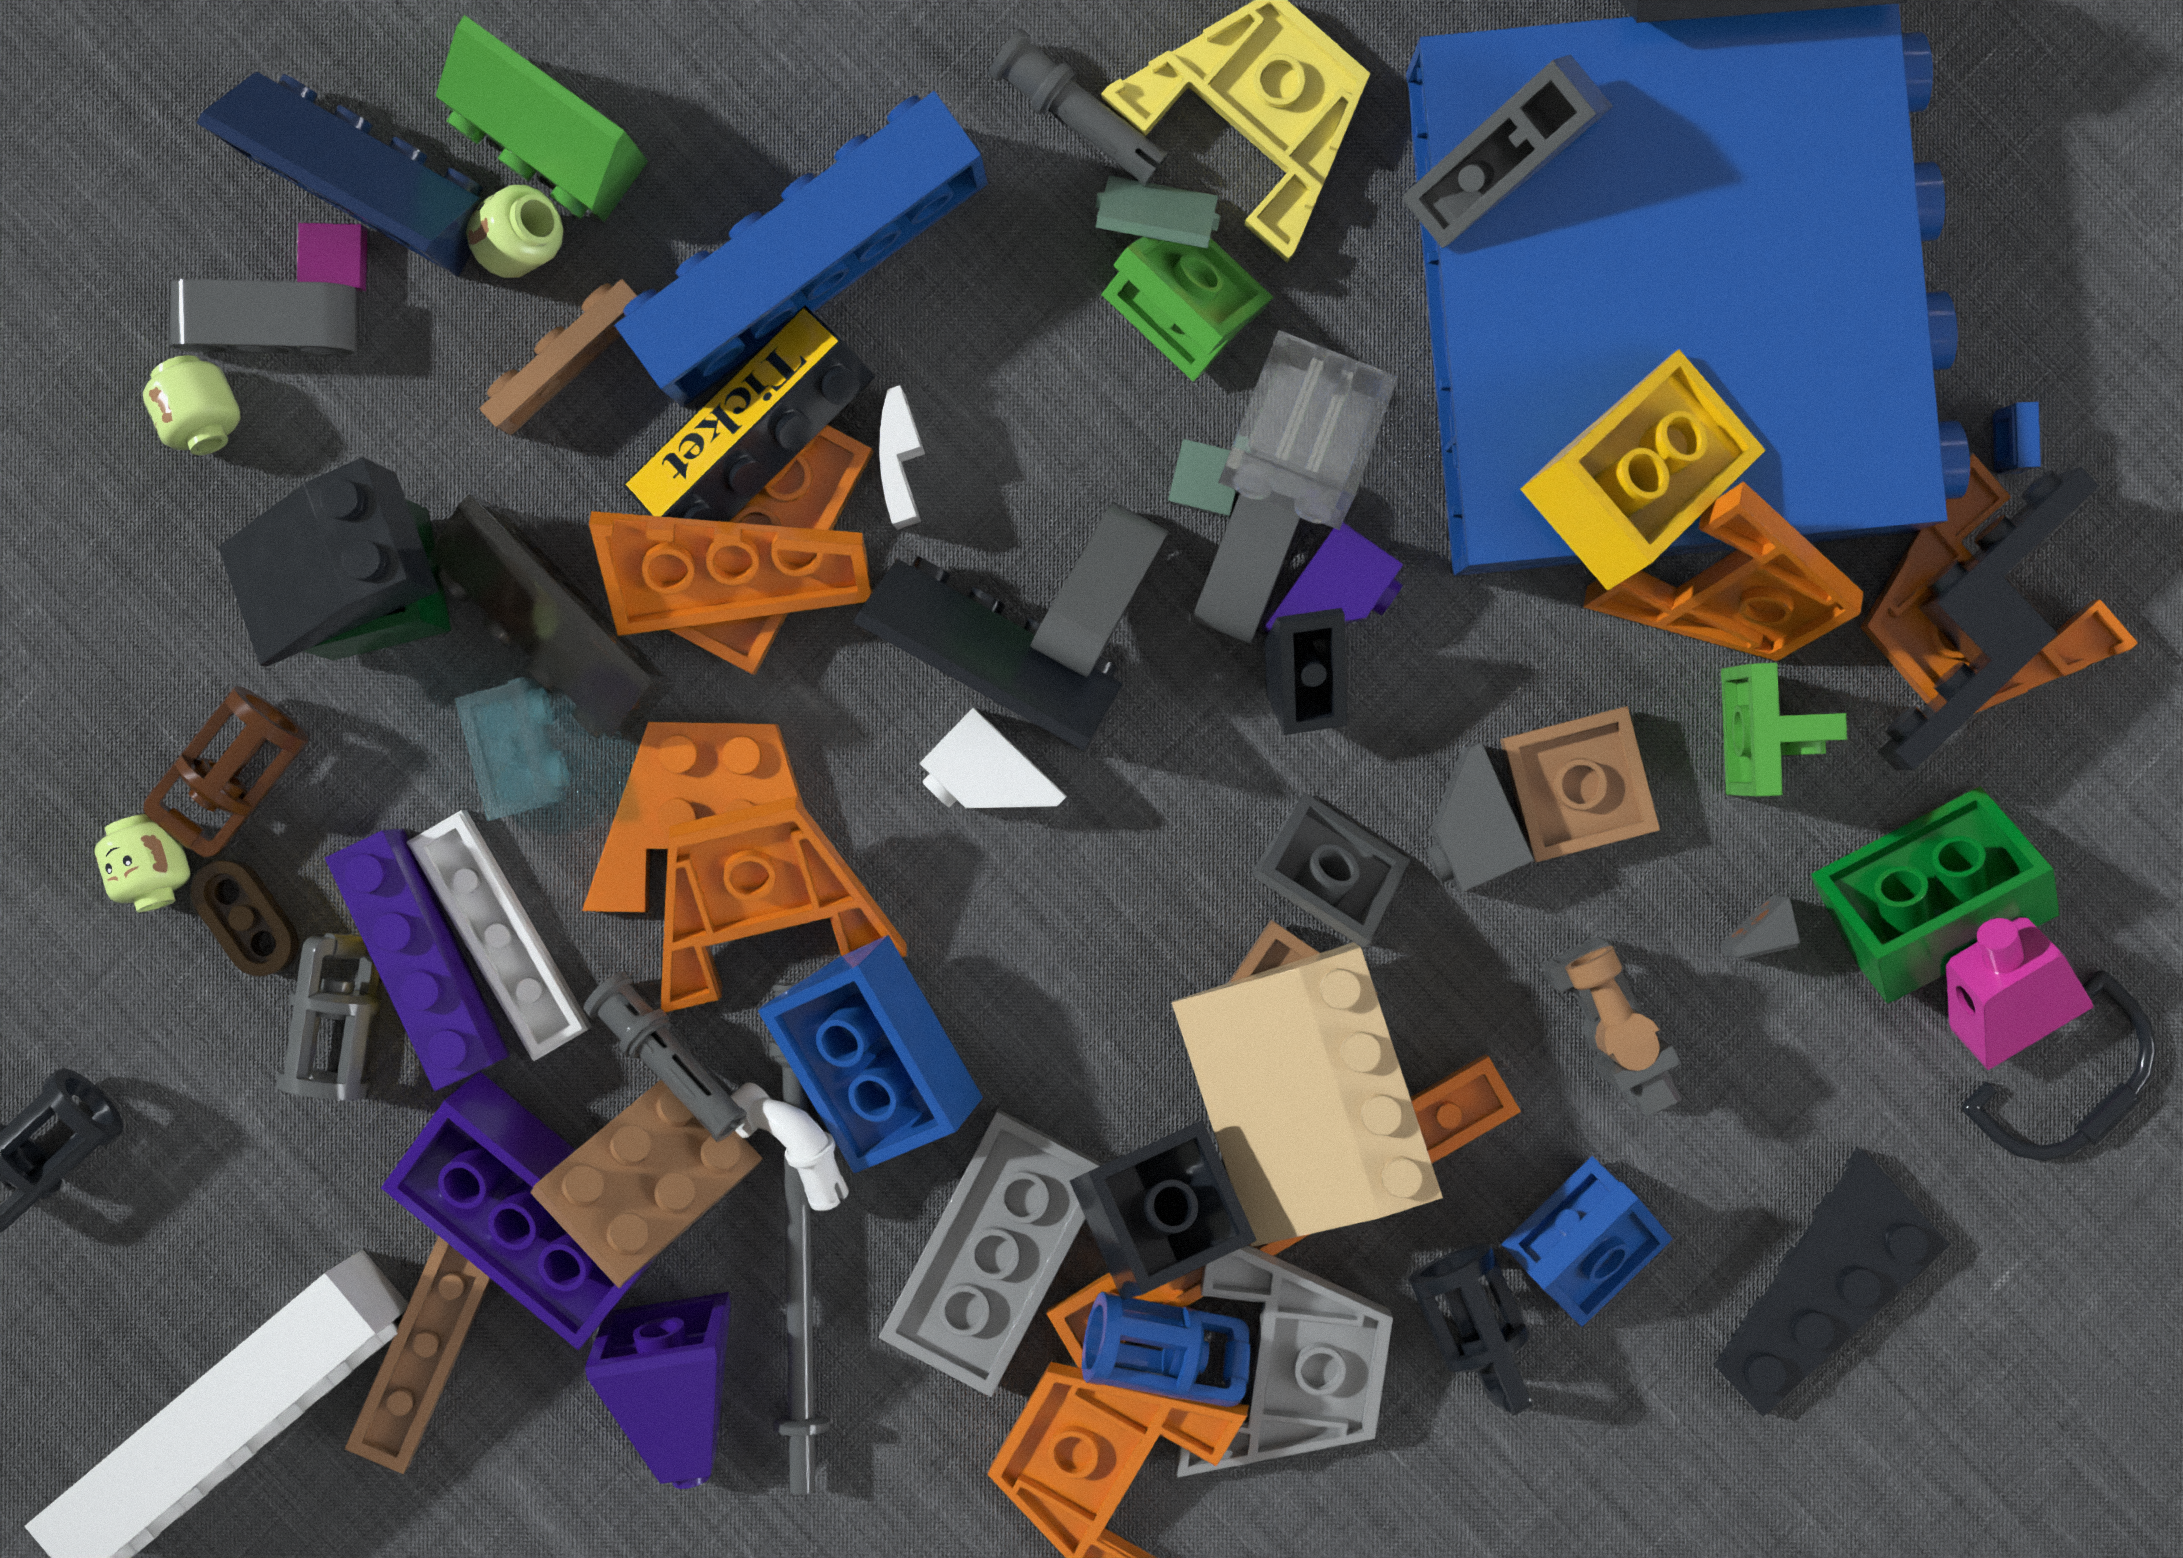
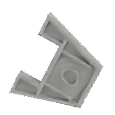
[1176,1245,1393,1478]

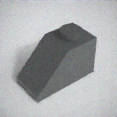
[1426,742,1534,892]

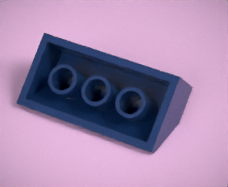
[196,71,483,277]

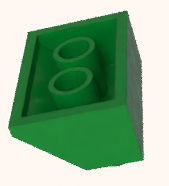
[1811,786,2060,1004]

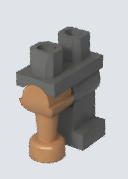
[1540,936,1682,1117]

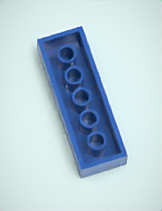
[614,91,988,407]

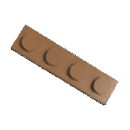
[345,1236,492,1474]

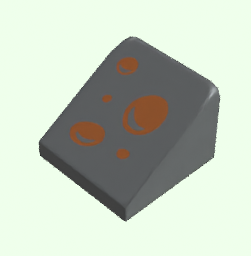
[1720,894,1800,959]

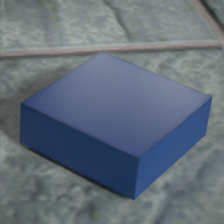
[1993,402,2041,475]

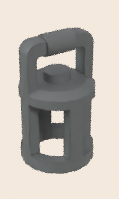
[276,933,382,1100]

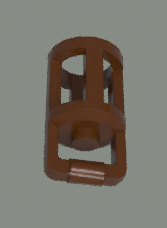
[143,686,309,857]

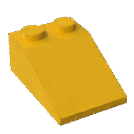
[1520,349,1766,591]

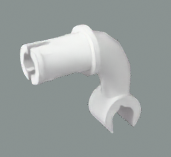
[730,1083,849,1211]

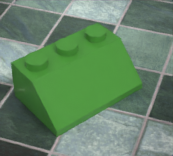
[436,15,648,222]

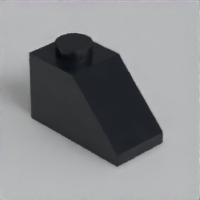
[1265,608,1347,735]

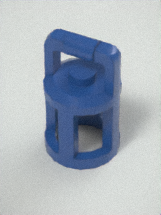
[1082,1291,1251,1407]

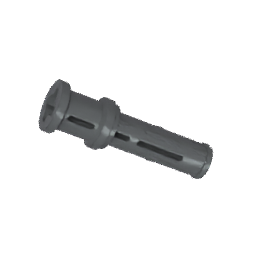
[988,28,1169,186]
[584,971,747,1142]

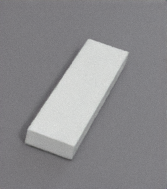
[407,810,592,1061]

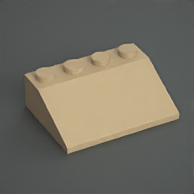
[1171,942,1443,1247]

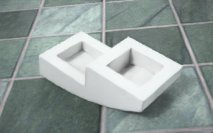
[879,385,925,530]

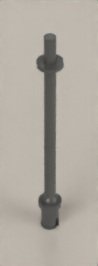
[769,983,830,1495]

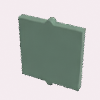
[1095,175,1220,249]

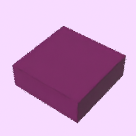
[297,223,368,292]

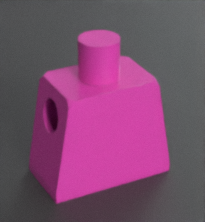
[1946,917,2093,1070]

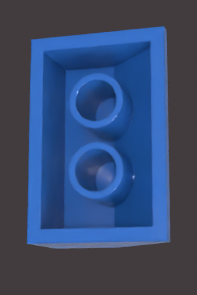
[758,935,983,1173]

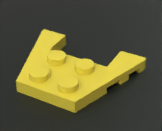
[1101,0,1370,263]

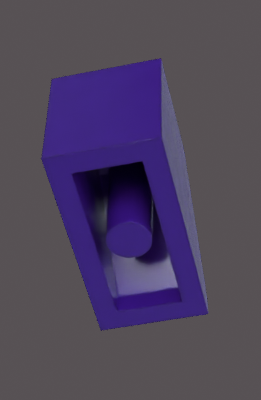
[1262,520,1403,634]

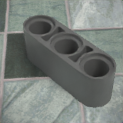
[169,279,357,355]
[1191,449,1317,644]
[1030,501,1169,678]

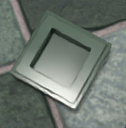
[1167,439,1245,518]

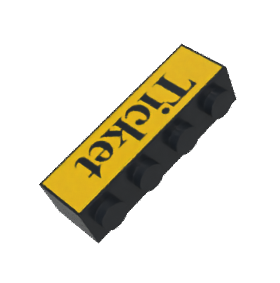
[623,305,875,522]

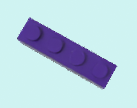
[325,828,511,1092]

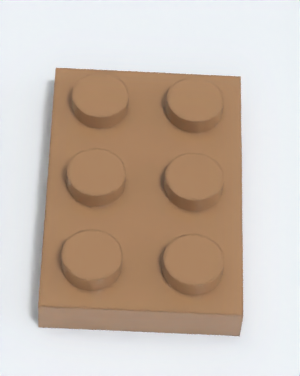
[530,1080,763,1288]

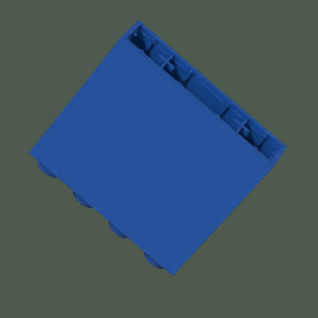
[1406,4,1970,576]

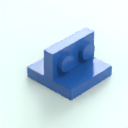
[1501,1156,1672,1327]

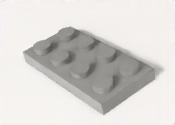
[878,1109,1104,1397]

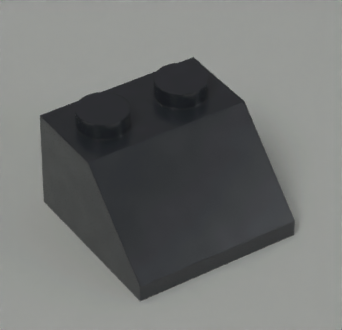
[1069,1120,1257,1300]

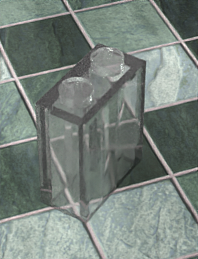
[1218,330,1399,530]

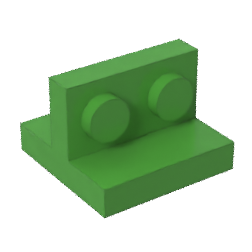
[1101,236,1274,382]
[1721,663,1847,796]

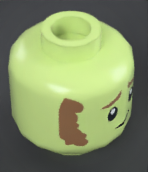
[466,185,564,278]
[143,355,241,455]
[94,814,191,912]

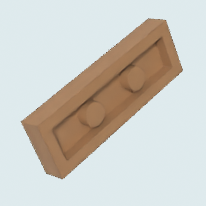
[479,279,638,435]

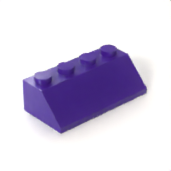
[381,1071,657,1351]

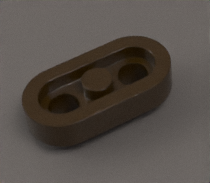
[191,860,299,976]

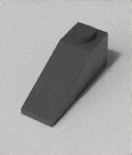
[1401,54,1613,249]

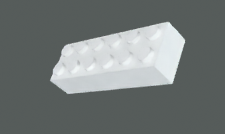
[25,1249,408,1558]

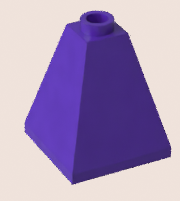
[585,1292,731,1489]

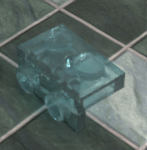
[455,677,570,821]

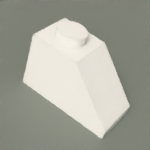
[919,708,1067,808]

